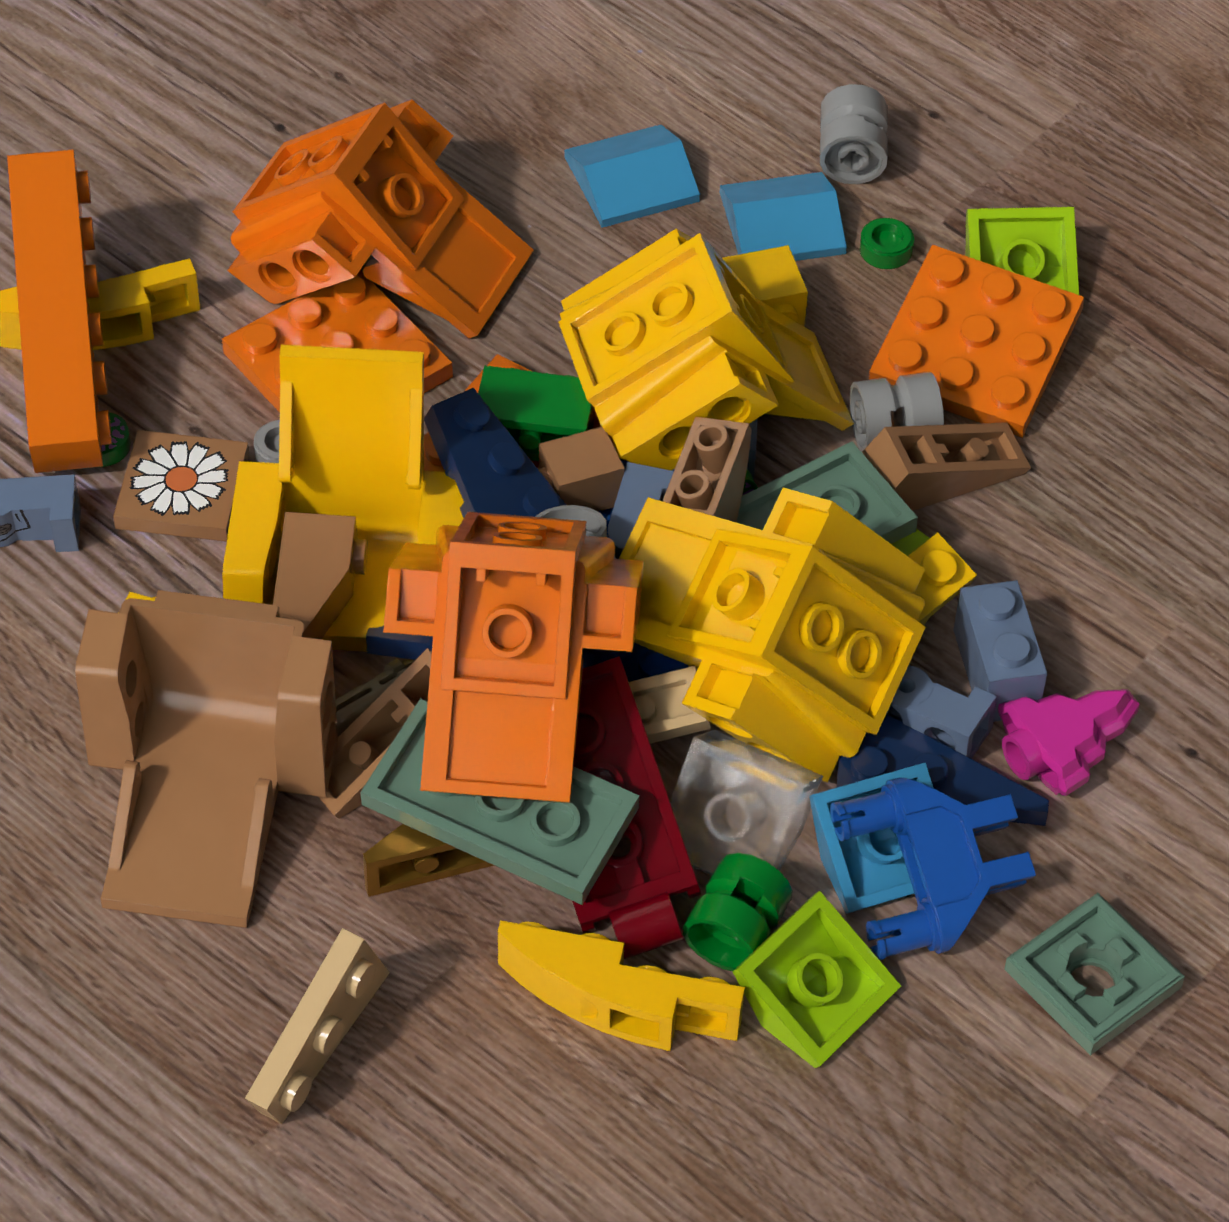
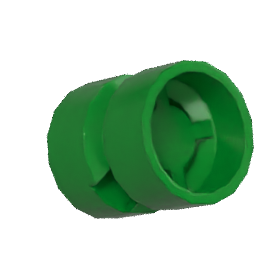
[683,853,793,971]

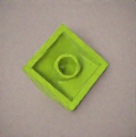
[965,207,1079,295]
[733,891,901,1068]

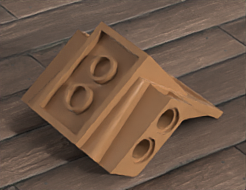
[75,590,338,928]

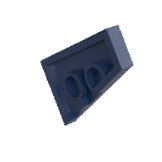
[424,388,566,518]

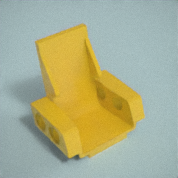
[558,228,854,471]
[222,344,464,652]
[619,488,926,783]

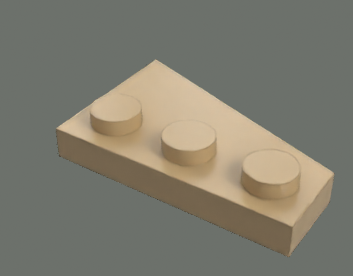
[245,928,390,1124]

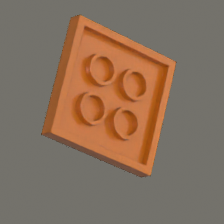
[869,244,1084,438]
[222,270,453,413]

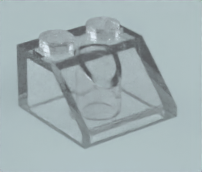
[670,730,823,875]

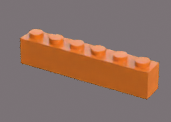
[7,149,112,473]

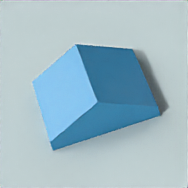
[564,124,700,228]
[719,172,847,261]
[809,762,934,914]

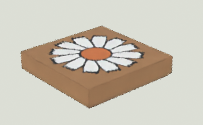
[113,430,249,542]

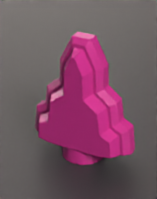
[997,689,1140,796]

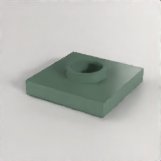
[1004,893,1185,1056]

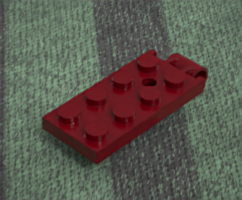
[572,656,701,959]

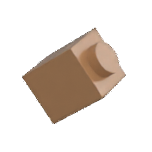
[538,427,624,512]

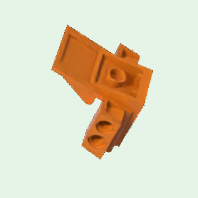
[227,99,534,339]
[383,512,644,803]

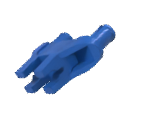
[830,777,1036,960]

